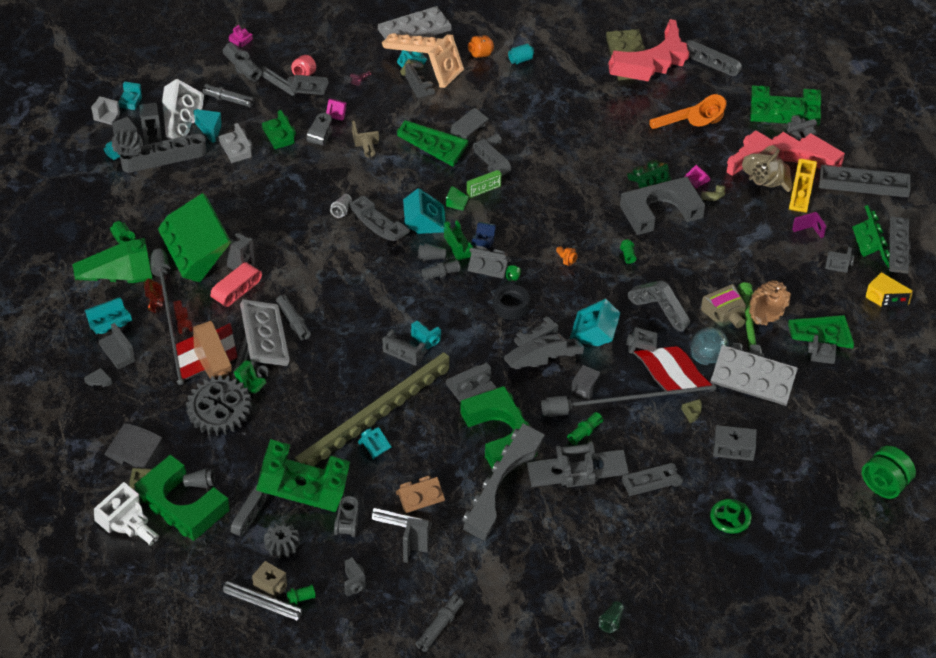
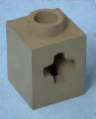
[252,561,287,598]

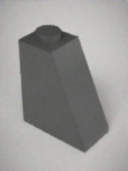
[139,103,162,145]

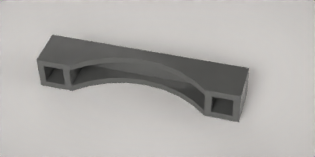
[462,423,545,541]

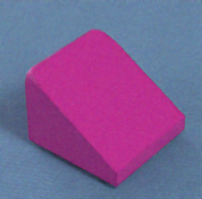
[684,165,711,188]

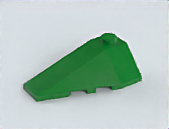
[72,238,152,283]

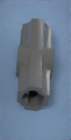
[223,42,262,82]

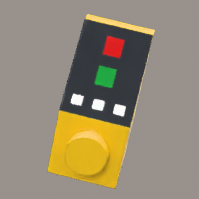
[866,272,913,307]

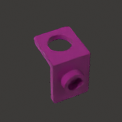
[792,212,826,238]

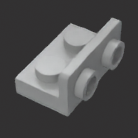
[219,123,253,163]

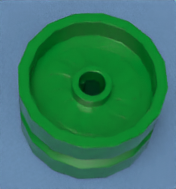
[862,445,916,499]

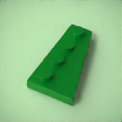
[397,120,468,167]

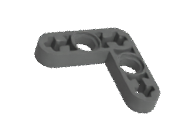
[628,281,690,331]

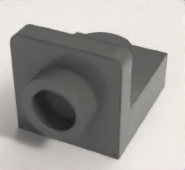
[825,247,854,273]
[626,327,657,354]
[808,335,836,364]

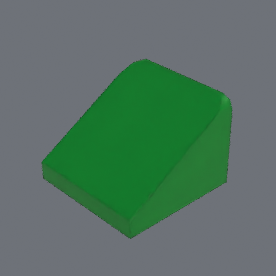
[446,186,469,211]

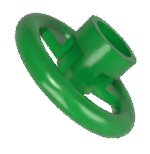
[710,499,752,534]

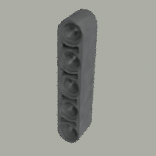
[120,134,207,173]

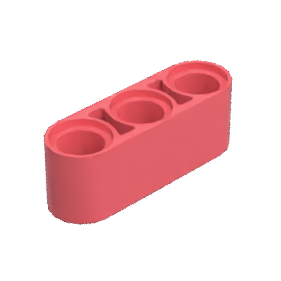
[210,262,262,307]

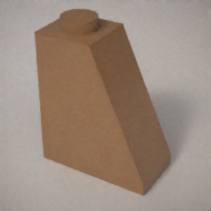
[193,321,232,380]

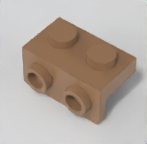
[396,476,445,514]

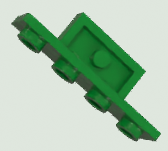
[852,205,889,268]

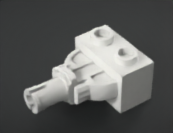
[94,482,159,546]

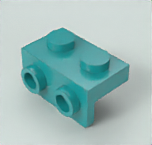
[85,297,132,334]

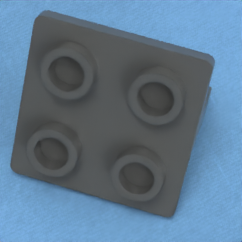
[468,246,511,279]
[446,363,497,403]

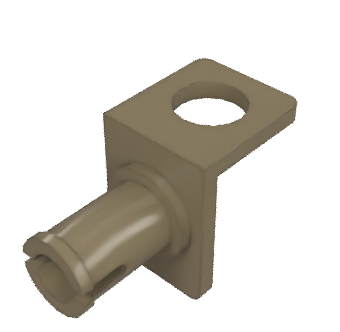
[352,121,379,157]

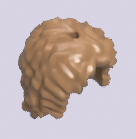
[749,280,791,326]

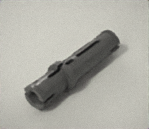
[203,84,254,108]
[276,295,311,340]
[416,595,464,652]

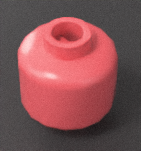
[291,55,316,76]

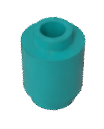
[508,43,534,64]

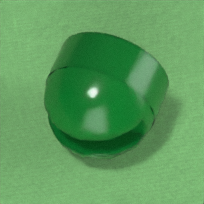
[506,265,521,281]

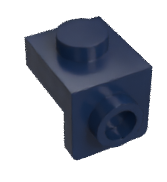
[472,222,496,249]

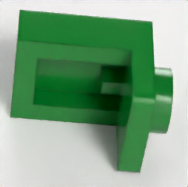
[234,360,266,393]

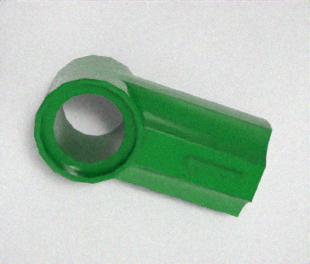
[110,221,136,244]

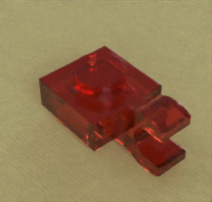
[144,278,164,313]
[173,300,193,334]

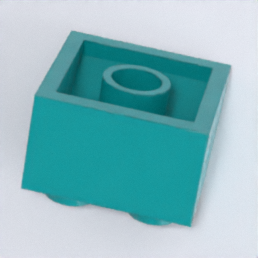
[403,188,446,234]
[569,299,620,346]

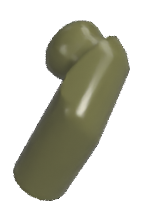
[701,185,726,201]

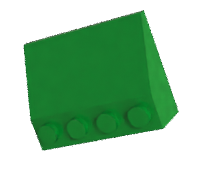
[158,193,231,282]

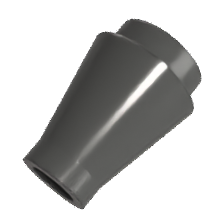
[418,243,446,261]
[183,468,215,488]

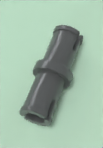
[422,260,460,281]

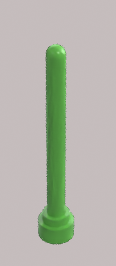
[737,283,756,351]

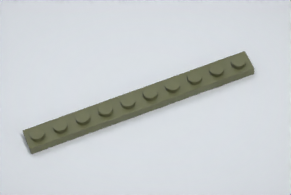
[295,352,449,467]

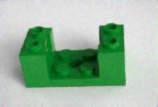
[256,439,350,512]

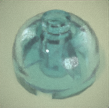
[690,327,729,365]

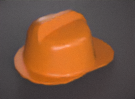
[688,94,726,127]

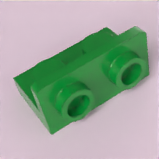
[262,110,296,149]

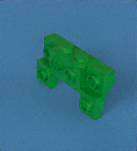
[750,85,821,126]

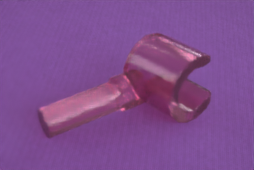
[350,71,371,86]

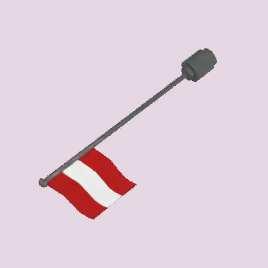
[149,249,238,385]
[541,346,717,417]

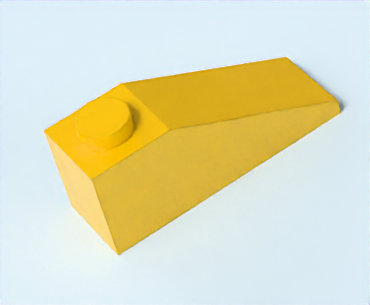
[789,158,817,213]

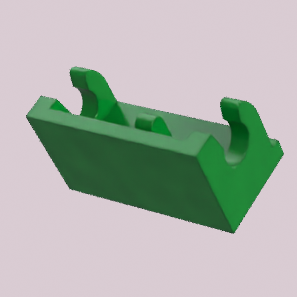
[444,220,473,261]

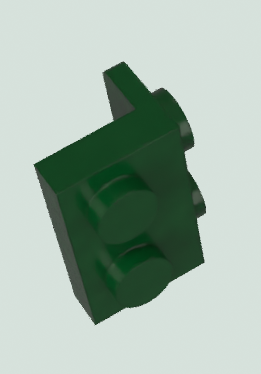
[627,160,671,189]

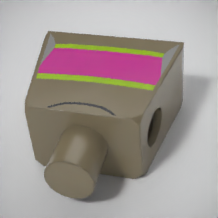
[701,284,746,328]

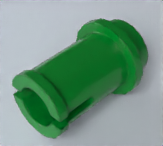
[620,239,637,264]
[287,585,316,605]

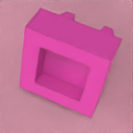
[229,25,253,48]
[326,98,347,120]

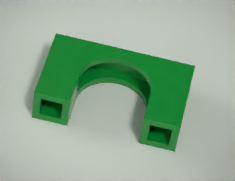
[460,386,537,468]
[134,455,230,541]

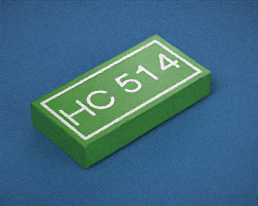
[467,170,501,198]

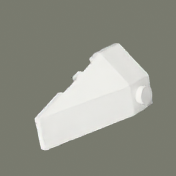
[162,79,204,139]

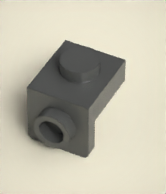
[344,558,366,596]

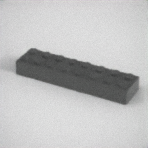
[819,165,911,198]

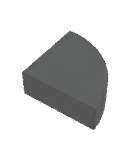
[84,368,112,387]

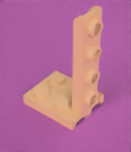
[382,33,464,88]

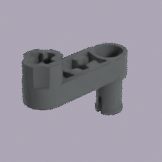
[473,133,511,176]

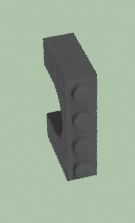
[620,177,705,235]

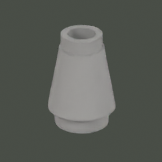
[330,194,352,218]

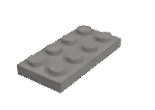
[378,6,451,39]
[240,299,290,366]
[710,345,798,406]

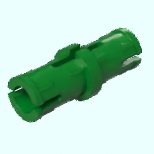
[567,412,603,445]

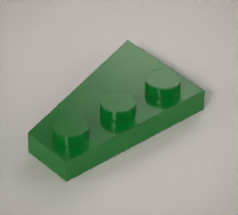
[788,315,854,349]

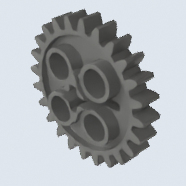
[186,375,252,436]

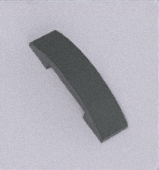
[349,196,410,241]

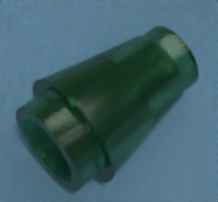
[599,602,624,633]

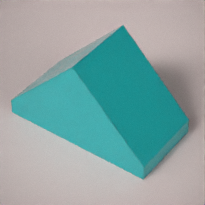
[193,109,222,143]

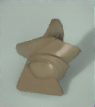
[742,145,792,192]

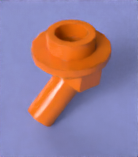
[556,246,577,266]

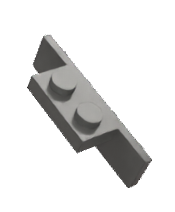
[889,217,911,274]

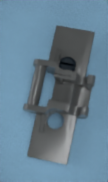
[527,441,628,488]

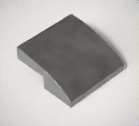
[104,423,162,468]

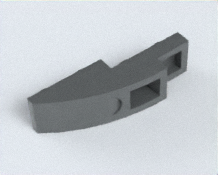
[504,333,584,369]

